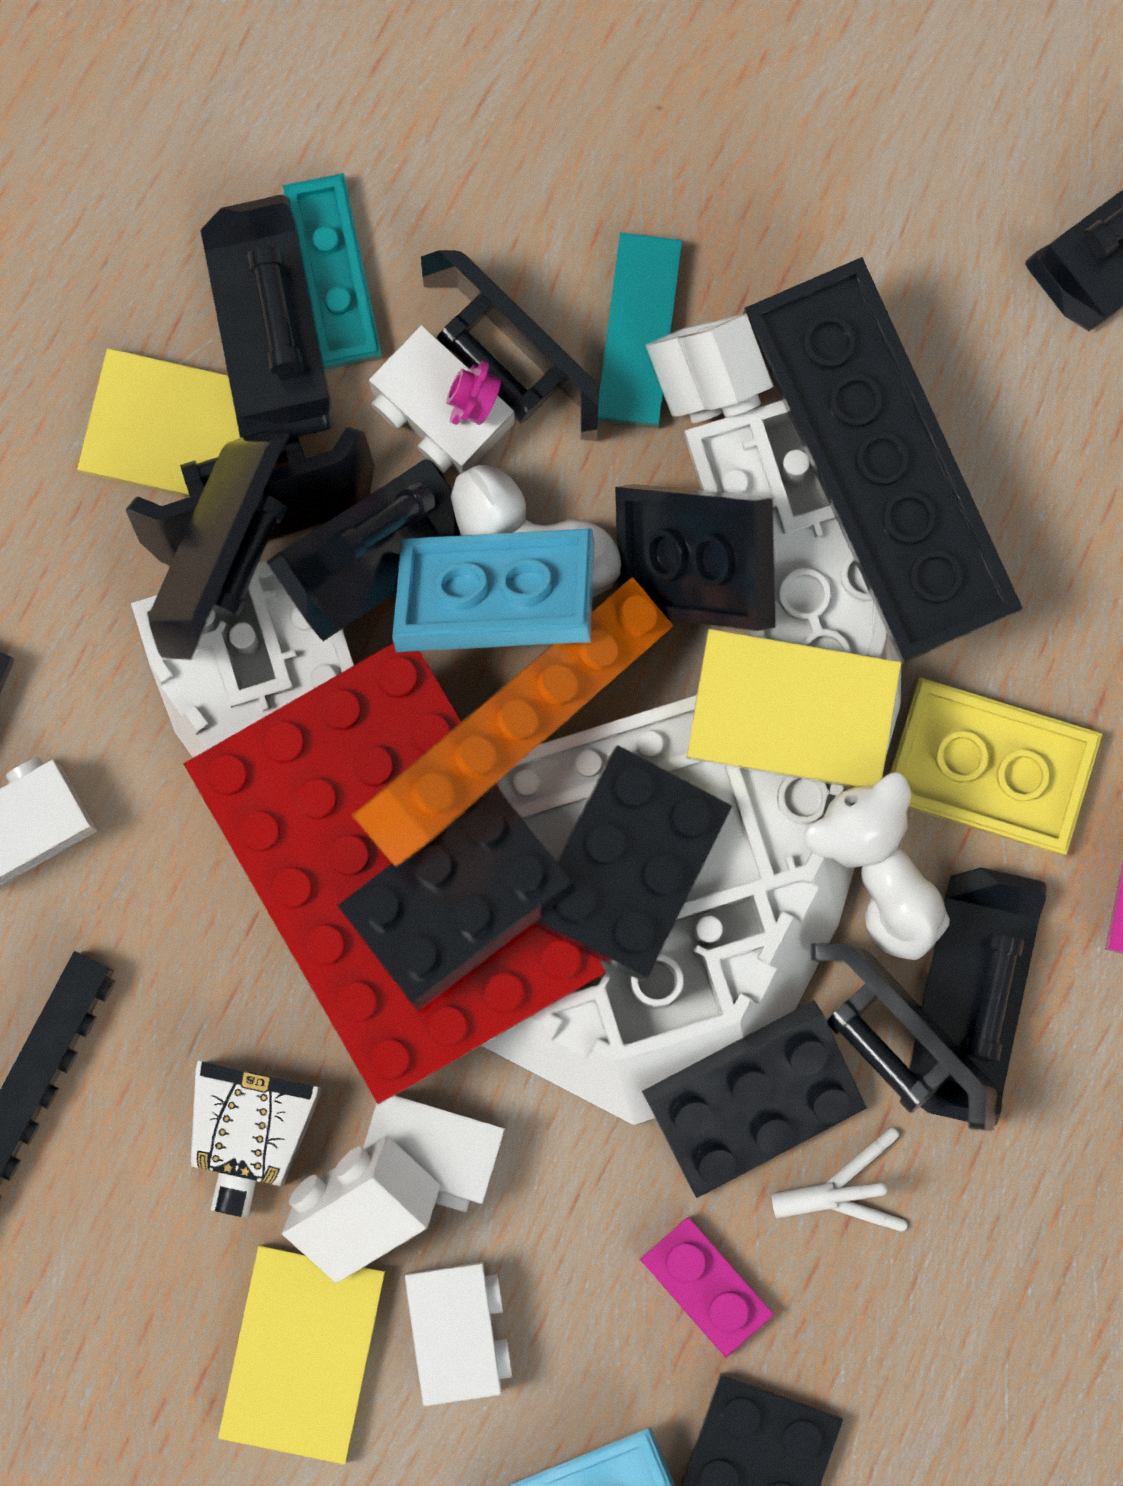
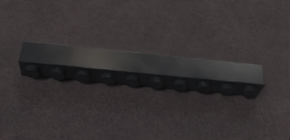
[0,951,116,1200]

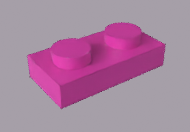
[640,1216,774,1358]

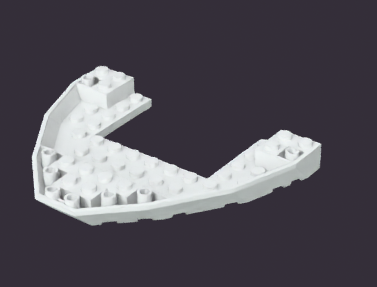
[131,400,901,1125]

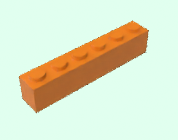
[352,577,673,867]

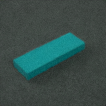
[282,173,382,370]
[598,232,682,428]

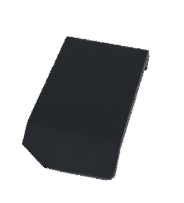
[1025,190,1123,331]
[200,195,333,439]
[421,250,598,441]
[126,427,375,566]
[149,429,292,660]
[266,459,462,642]
[908,867,1047,1126]
[810,943,998,1131]

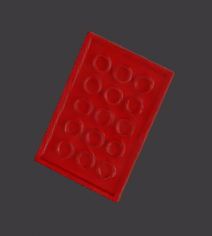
[183,643,606,1105]

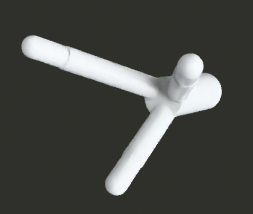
[771,1128,908,1232]

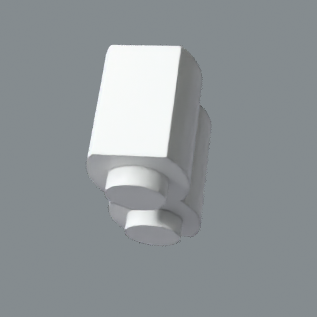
[645,314,773,423]

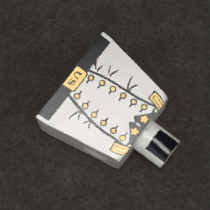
[191,1061,322,1218]

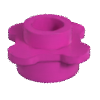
[446,360,501,425]

